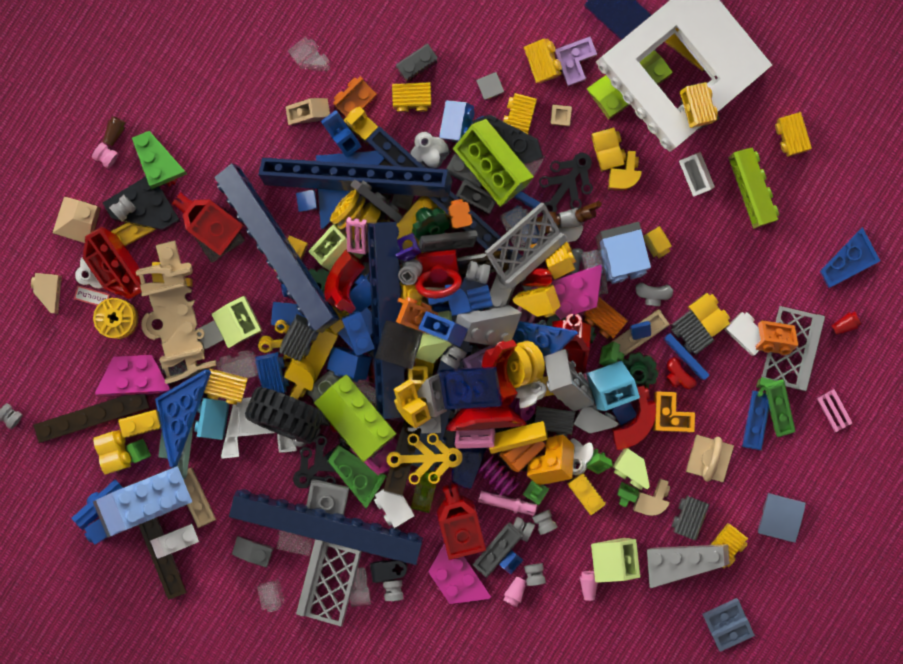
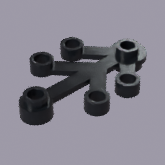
[539,153,593,214]
[293,434,350,488]

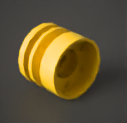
[330,190,381,241]
[93,298,139,339]

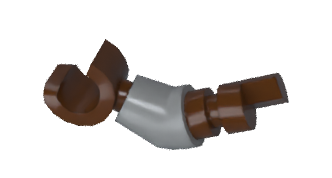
[536,201,602,234]

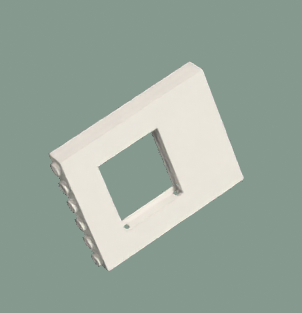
[596,0,772,152]

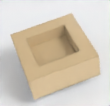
[550,105,572,127]

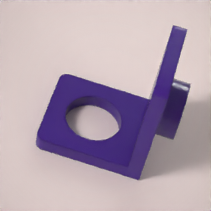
[395,233,421,261]

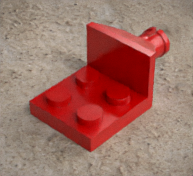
[172,192,244,256]
[552,314,591,374]
[437,483,486,560]

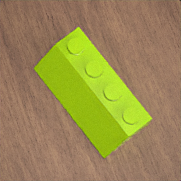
[587,50,673,120]
[453,119,534,207]
[728,147,779,229]
[314,374,396,463]

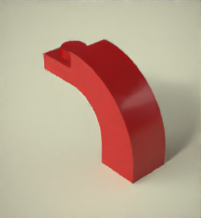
[324,249,365,314]
[481,340,518,409]
[612,384,656,450]

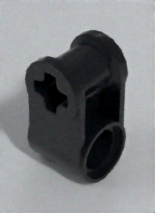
[370,560,408,583]

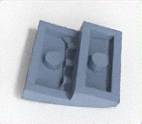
[758,493,805,542]
[702,598,755,652]

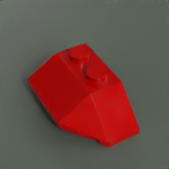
[82,227,142,299]
[446,400,526,431]

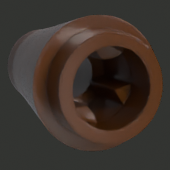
[103,116,126,146]

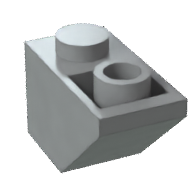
[573,405,618,434]

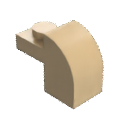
[633,478,670,516]

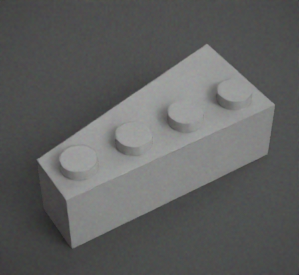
[647,544,730,588]

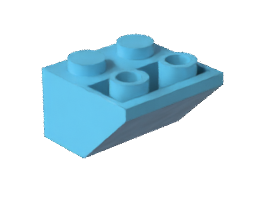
[586,361,640,411]
[194,398,230,440]

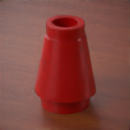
[831,311,862,335]

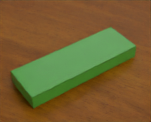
[764,379,796,437]

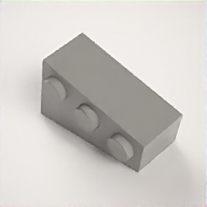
[455,304,522,346]
[544,349,594,411]

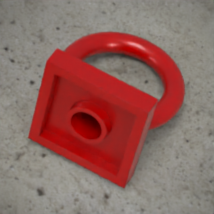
[415,250,462,299]

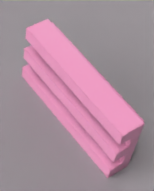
[346,217,368,254]
[816,389,852,432]
[455,428,495,449]

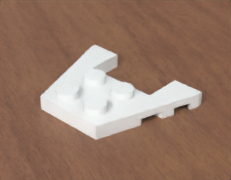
[221,398,297,458]

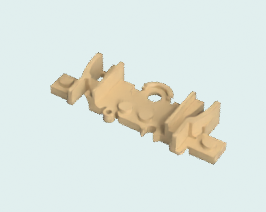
[136,241,217,384]

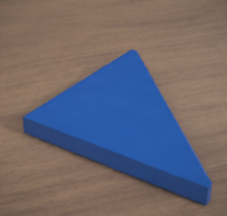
[316,151,385,229]
[512,321,578,367]
[155,369,211,468]

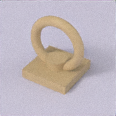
[686,435,734,482]

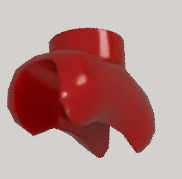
[521,267,552,287]
[666,357,697,389]

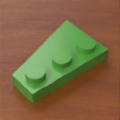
[132,131,187,189]
[328,445,386,508]

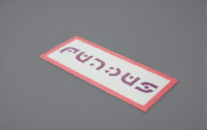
[74,286,110,306]

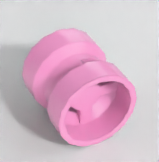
[92,142,119,169]

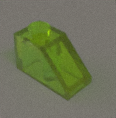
[411,470,438,513]

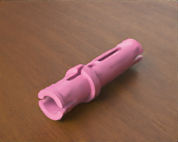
[478,490,537,516]

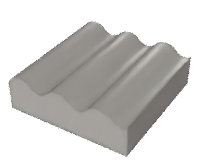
[476,72,504,100]
[196,321,224,349]

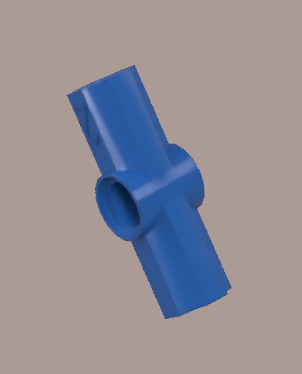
[72,479,123,531]

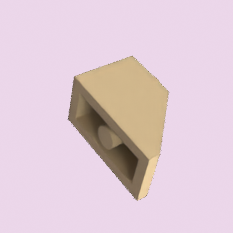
[286,98,330,125]
[31,273,62,314]

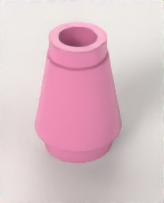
[580,571,598,601]
[503,577,526,607]

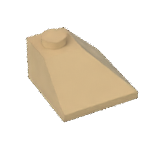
[53,197,101,243]

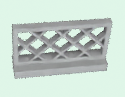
[485,203,567,289]
[762,306,825,392]
[296,539,362,626]

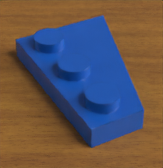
[820,227,880,288]

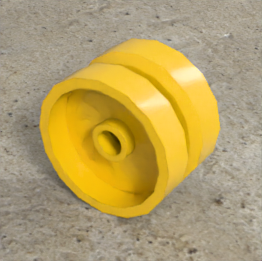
[507,341,545,388]

